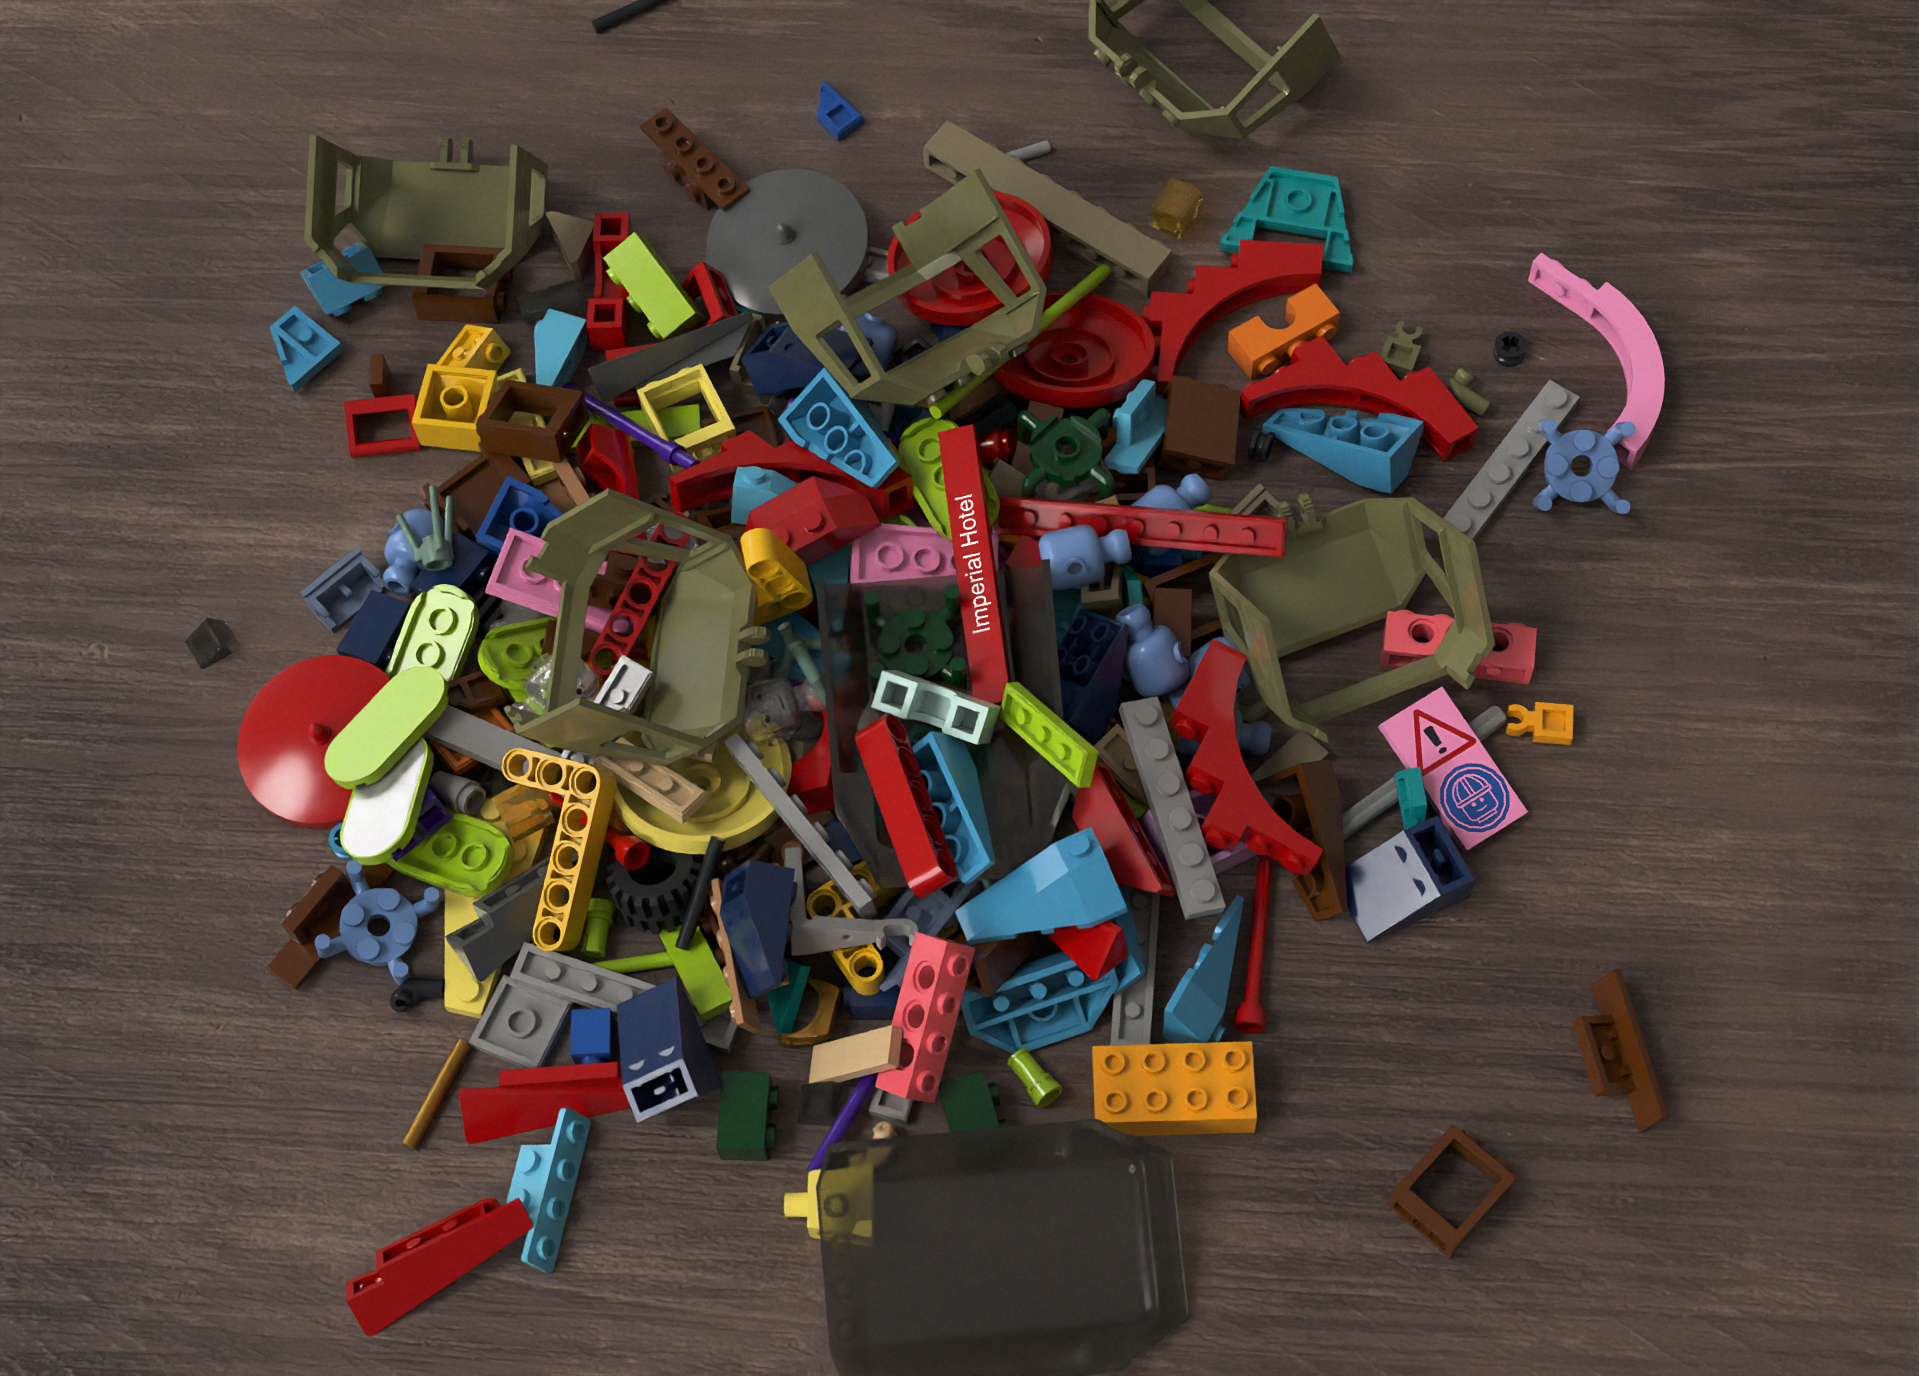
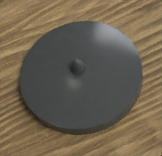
[706,169,871,323]

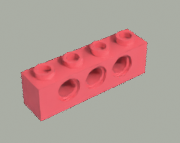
[1380,610,1537,684]
[875,932,975,1103]

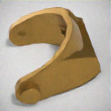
[777,976,843,1048]

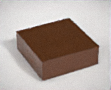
[369,354,391,398]

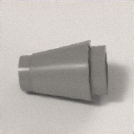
[429,771,486,816]

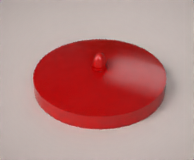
[887,191,1054,326]
[993,291,1155,408]
[237,655,391,830]

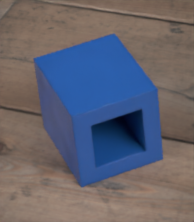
[570,1008,616,1065]

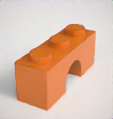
[1227,283,1340,380]

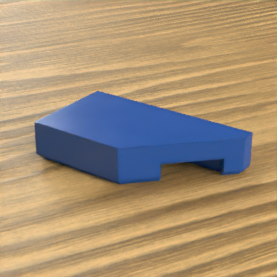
[817,80,864,142]

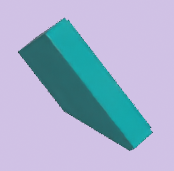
[1121,565,1143,608]
[1394,767,1427,830]
[767,954,811,1034]

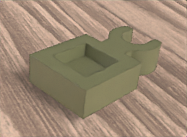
[1380,321,1422,378]

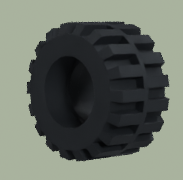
[606,836,709,934]

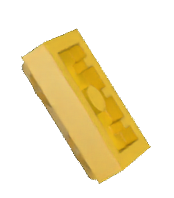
[436,324,511,372]

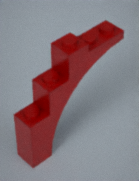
[1142,239,1323,396]
[1239,336,1479,462]
[669,430,914,520]
[1167,638,1323,876]

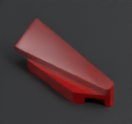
[993,849,1128,981]
[346,1198,533,1336]

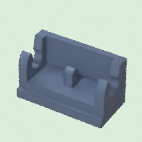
[300,547,388,634]

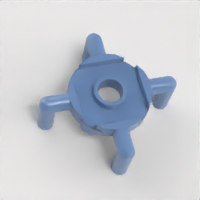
[1532,419,1635,514]
[315,859,440,986]

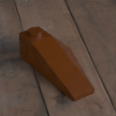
[1255,760,1347,922]

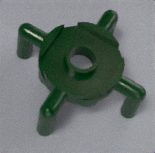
[1017,408,1115,501]
[864,585,967,693]

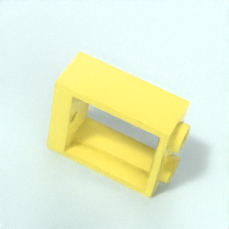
[637,363,737,474]

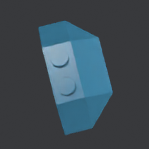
[960,951,1119,1054]

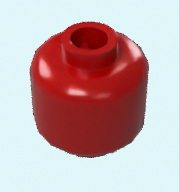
[978,426,1016,470]

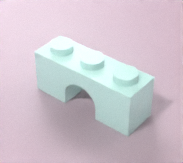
[871,670,1001,745]

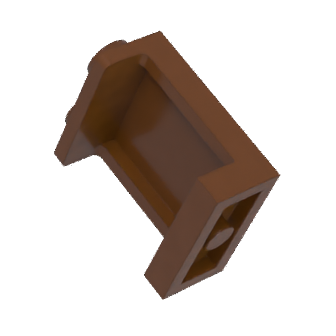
[1155,375,1241,481]
[422,442,535,543]

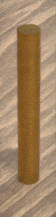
[402,1039,471,1150]

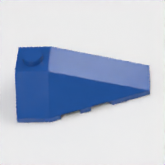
[475,476,608,562]

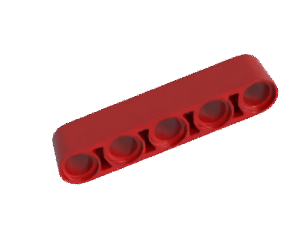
[587,511,690,680]
[855,713,958,899]

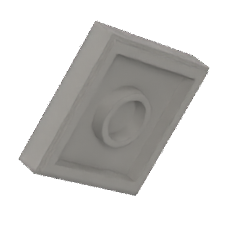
[468,975,575,1069]

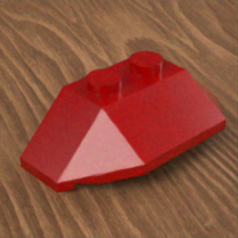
[740,476,882,567]
[1072,761,1177,897]

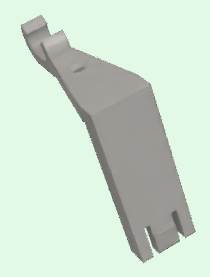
[784,847,918,955]

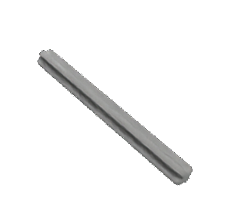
[1342,705,1507,841]

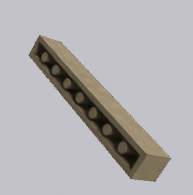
[923,120,1172,298]

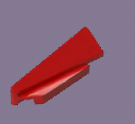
[459,1062,631,1144]

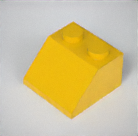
[412,364,497,452]

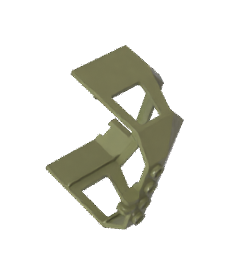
[1088,0,1341,140]
[304,135,548,290]
[768,168,1047,405]
[503,488,771,766]
[1209,493,1495,743]

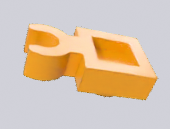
[1506,702,1573,745]

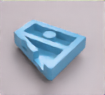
[269,306,344,393]

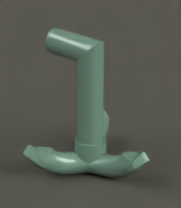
[774,621,839,705]

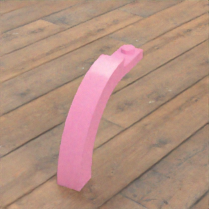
[1528,253,1665,470]

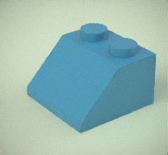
[300,242,386,317]

